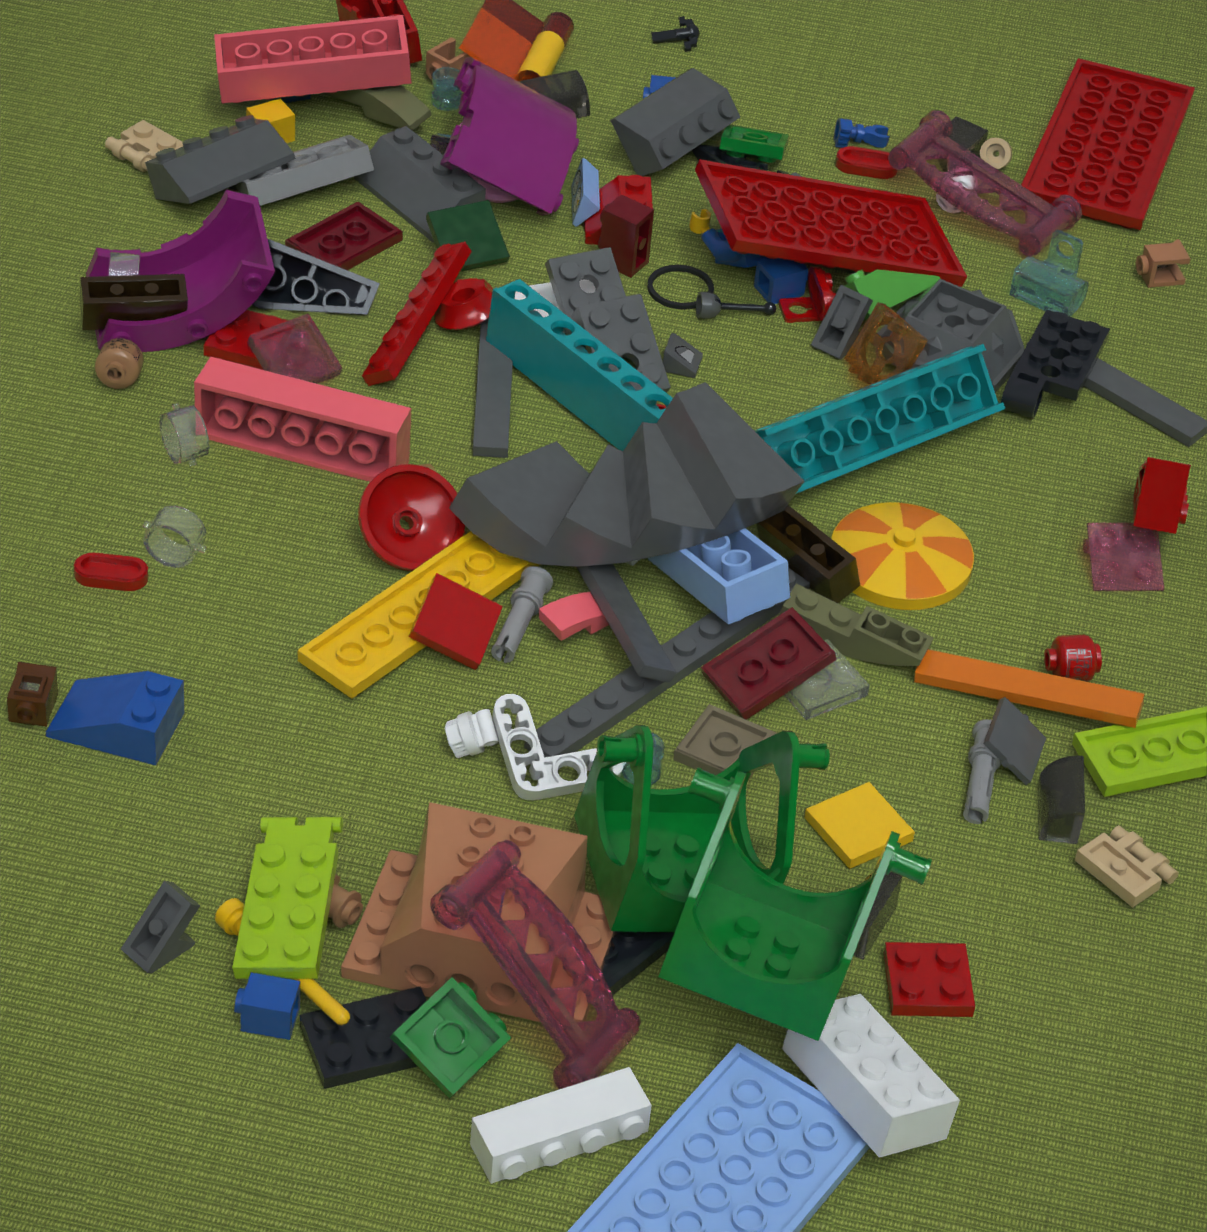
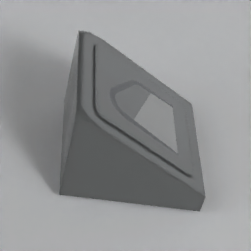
[663,333,703,378]

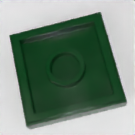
[426,200,510,272]

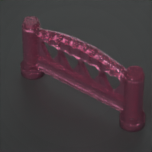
[888,110,1082,256]
[430,840,641,1089]

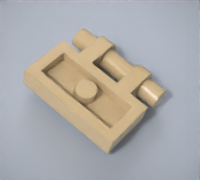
[105,120,183,172]
[1075,825,1179,908]

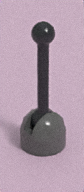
[696,292,776,319]

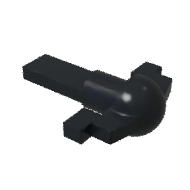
[651,16,700,52]

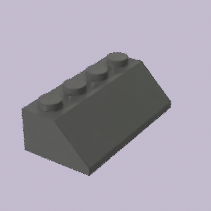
[610,68,740,176]
[145,115,296,204]
[354,126,486,242]

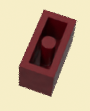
[598,195,654,278]

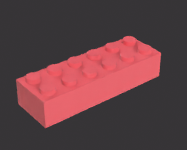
[214,15,412,104]
[194,357,411,482]

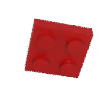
[204,310,293,371]
[883,942,975,1017]

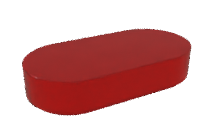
[835,146,899,179]
[74,552,148,591]

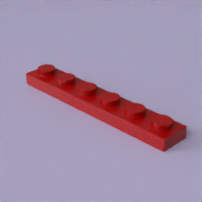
[362,241,472,386]

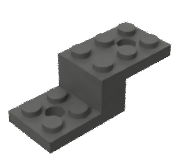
[545,247,671,393]

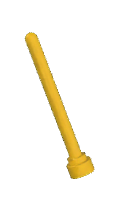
[215,898,350,1026]

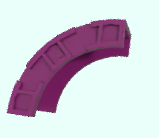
[440,57,579,216]
[86,190,275,352]

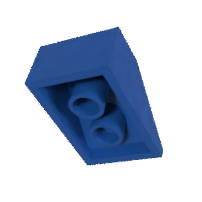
[46,671,184,765]

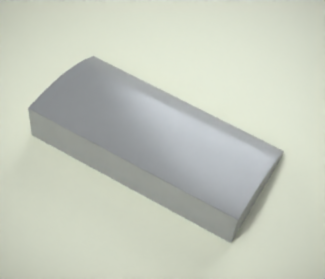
[235,135,374,206]

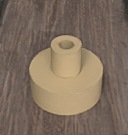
[980,137,1012,170]

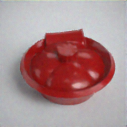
[435,278,493,330]

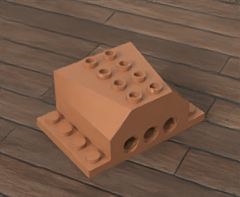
[341,802,615,1031]

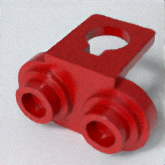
[779,266,836,323]

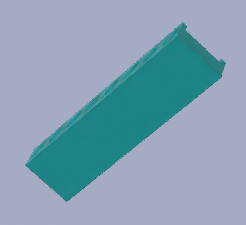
[486,279,673,451]
[754,344,1005,494]

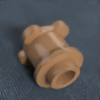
[328,874,363,928]

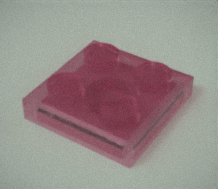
[247,313,343,384]

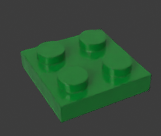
[719,124,789,163]

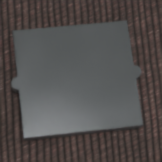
[983,697,1046,785]

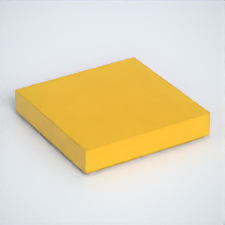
[804,782,915,869]

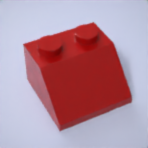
[584,175,653,245]

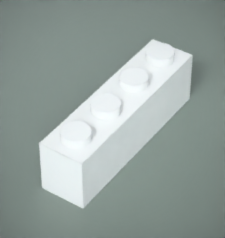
[470,1067,652,1184]

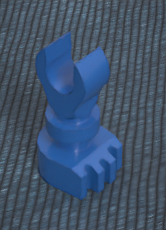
[834,118,890,148]

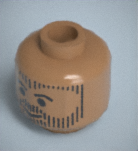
[95,338,144,389]

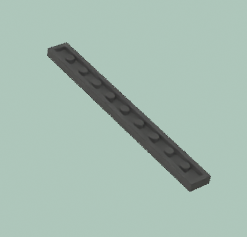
[524,568,810,758]

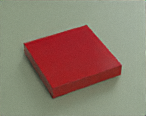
[408,573,503,670]

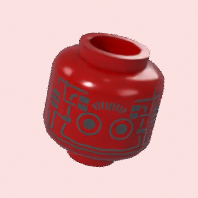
[1044,634,1102,682]

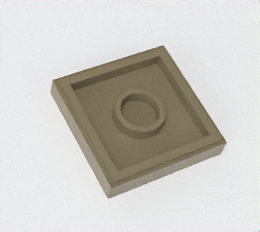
[673,704,777,779]

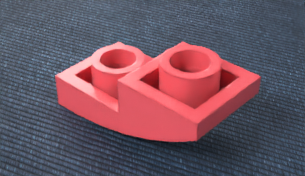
[539,592,609,641]

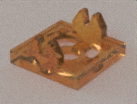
[844,302,928,385]

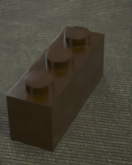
[79,274,188,330]
[756,505,860,603]

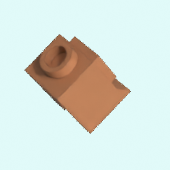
[426,37,471,86]
[1136,239,1191,288]

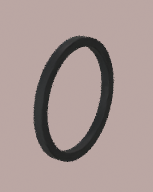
[647,265,714,310]

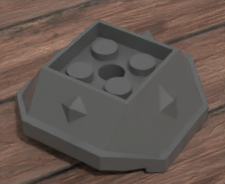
[874,279,1025,393]

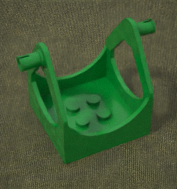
[574,725,830,932]
[658,767,932,1041]

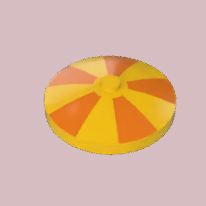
[831,502,974,610]

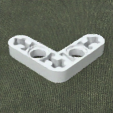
[492,694,624,800]

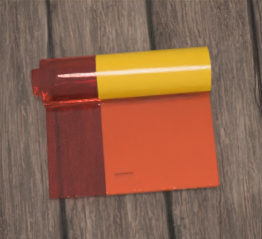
[459,0,574,93]

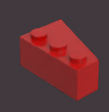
[336,0,422,64]
[1132,457,1191,534]

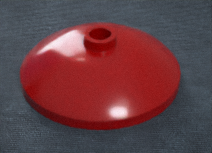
[358,464,465,571]

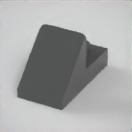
[811,285,873,360]
[121,881,200,974]

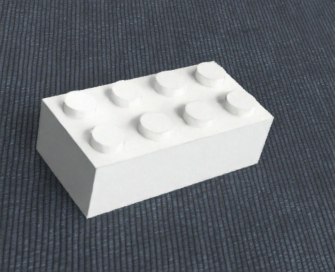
[782,994,960,1158]

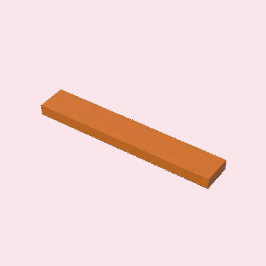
[914,649,1145,728]

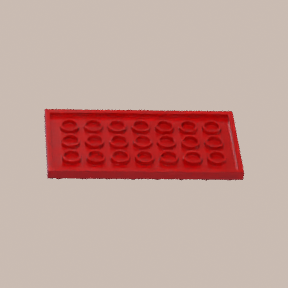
[1018,58,1195,230]
[695,159,967,287]

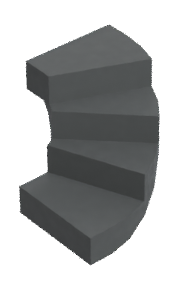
[449,382,804,567]

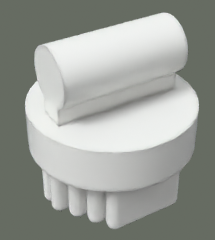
[444,709,499,758]

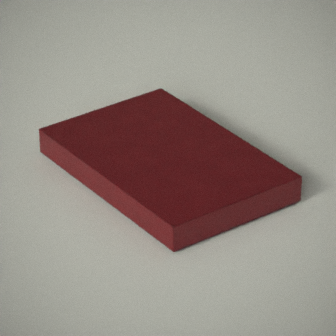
[285,202,403,270]
[701,607,837,720]

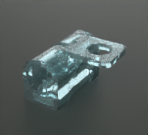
[1009,230,1089,317]

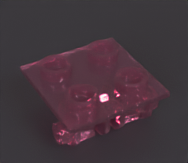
[1083,523,1165,591]

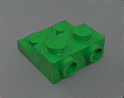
[390,977,511,1099]

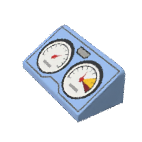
[571,158,600,227]

